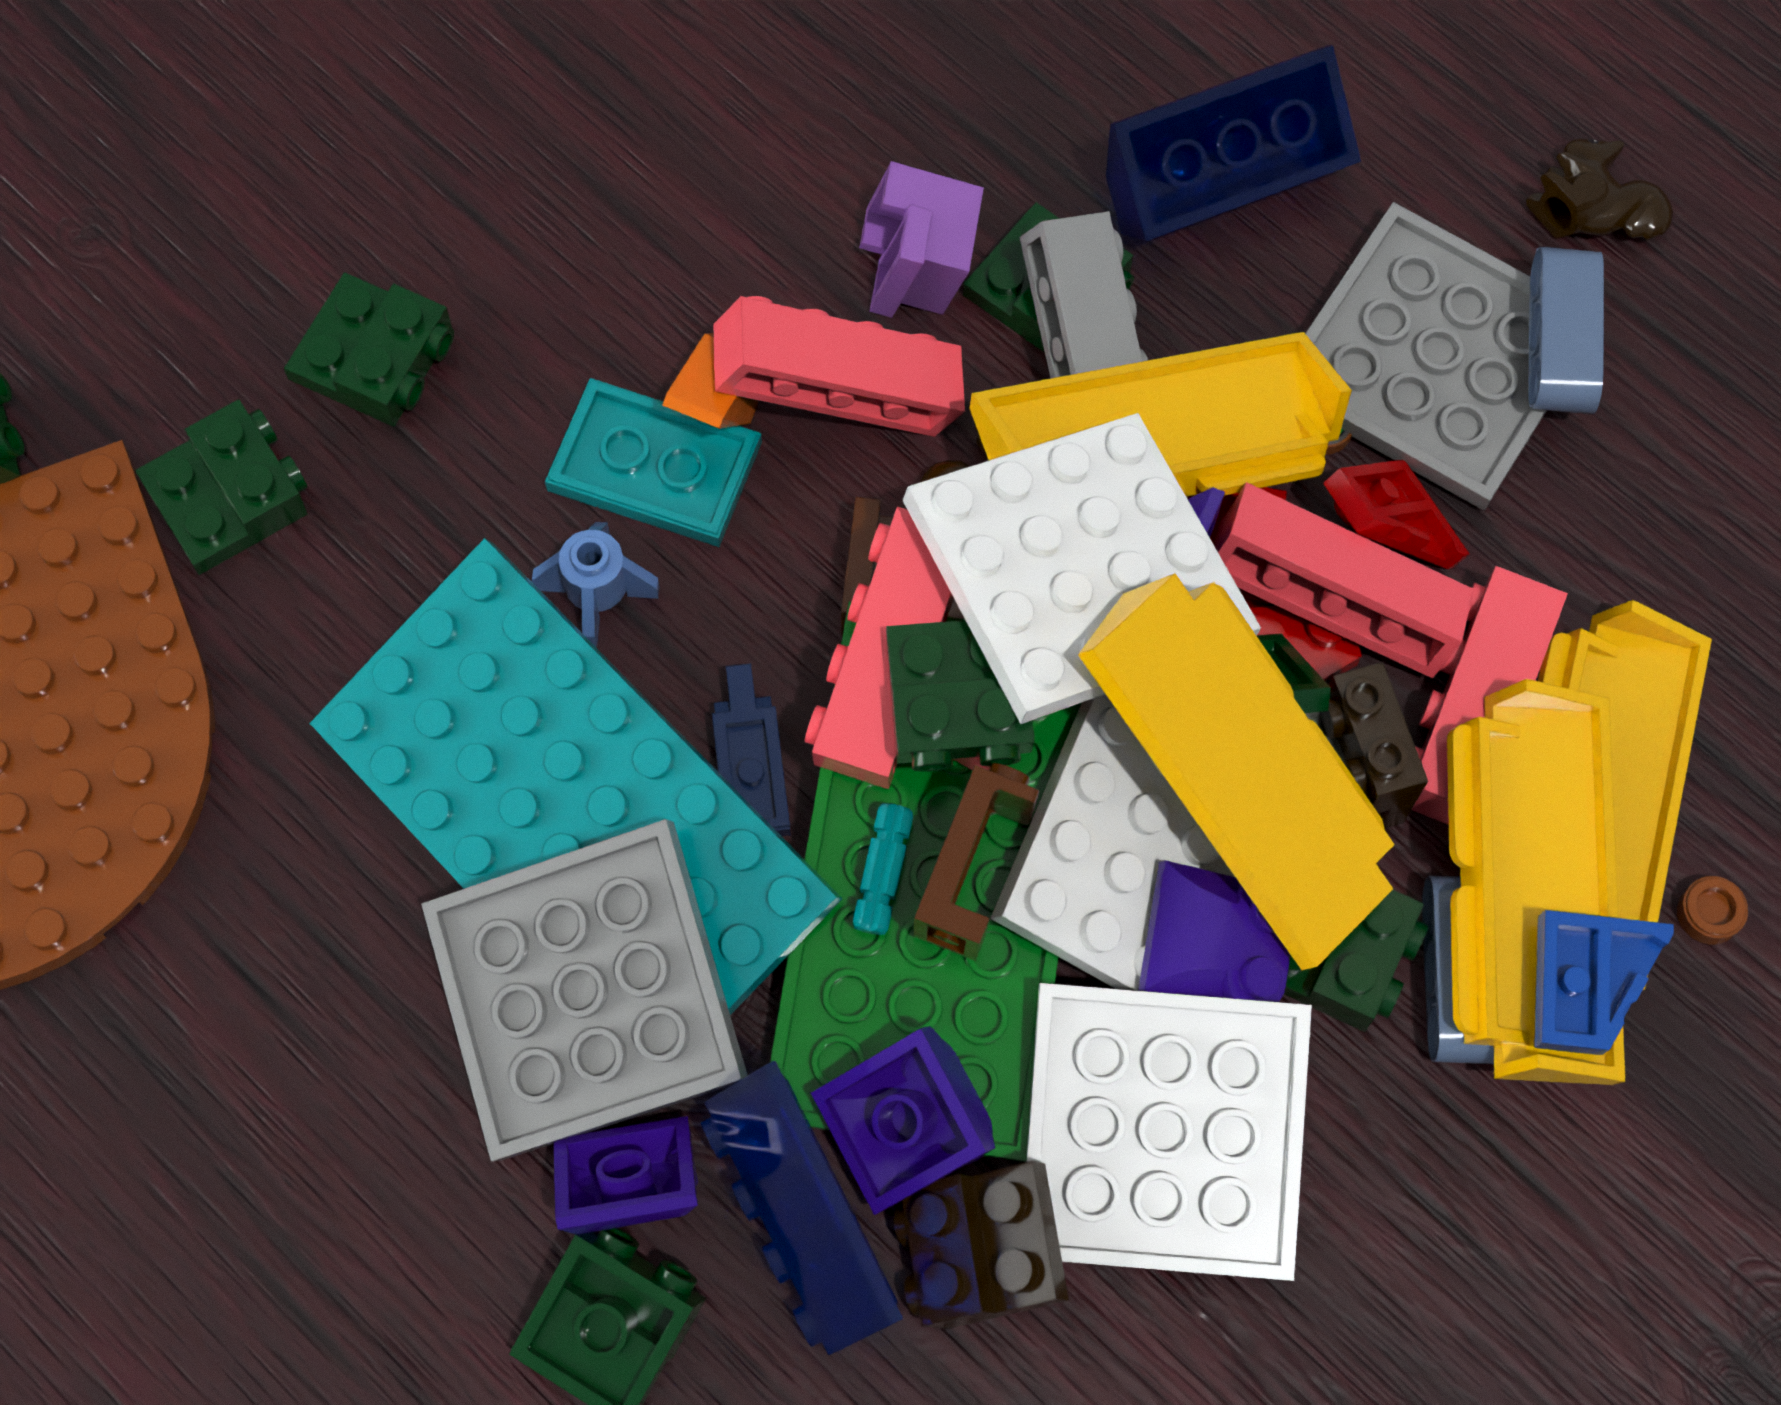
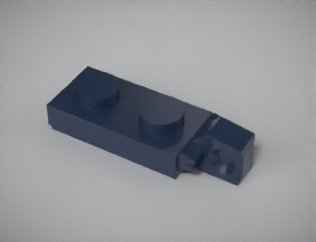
[712,663,791,837]

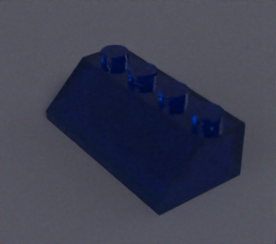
[1106,45,1361,241]
[701,1061,904,1355]

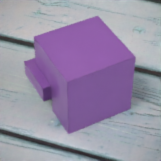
[859,161,984,318]

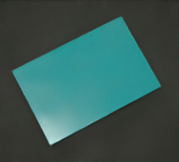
[545,378,762,547]

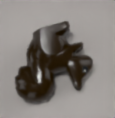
[1526,139,1673,240]

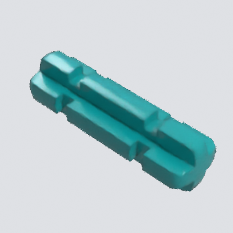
[853,803,913,935]

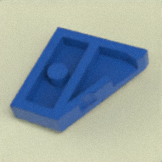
[1534,910,1674,1055]

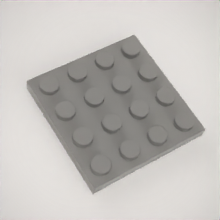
[1306,202,1547,511]
[421,819,749,1162]

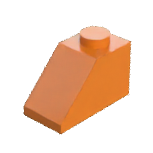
[662,333,759,429]

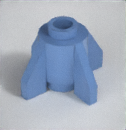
[532,522,660,647]

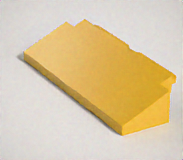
[969,332,1352,497]
[1078,573,1395,970]
[1538,600,1712,990]
[1447,679,1626,1085]

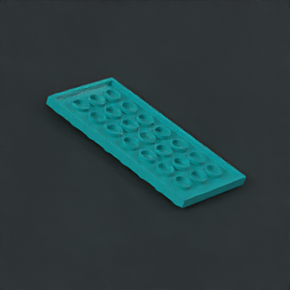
[309,538,843,1015]

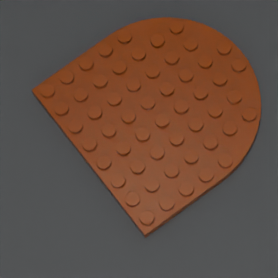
[0,440,215,990]

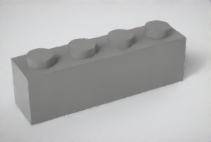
[1019,211,1148,378]

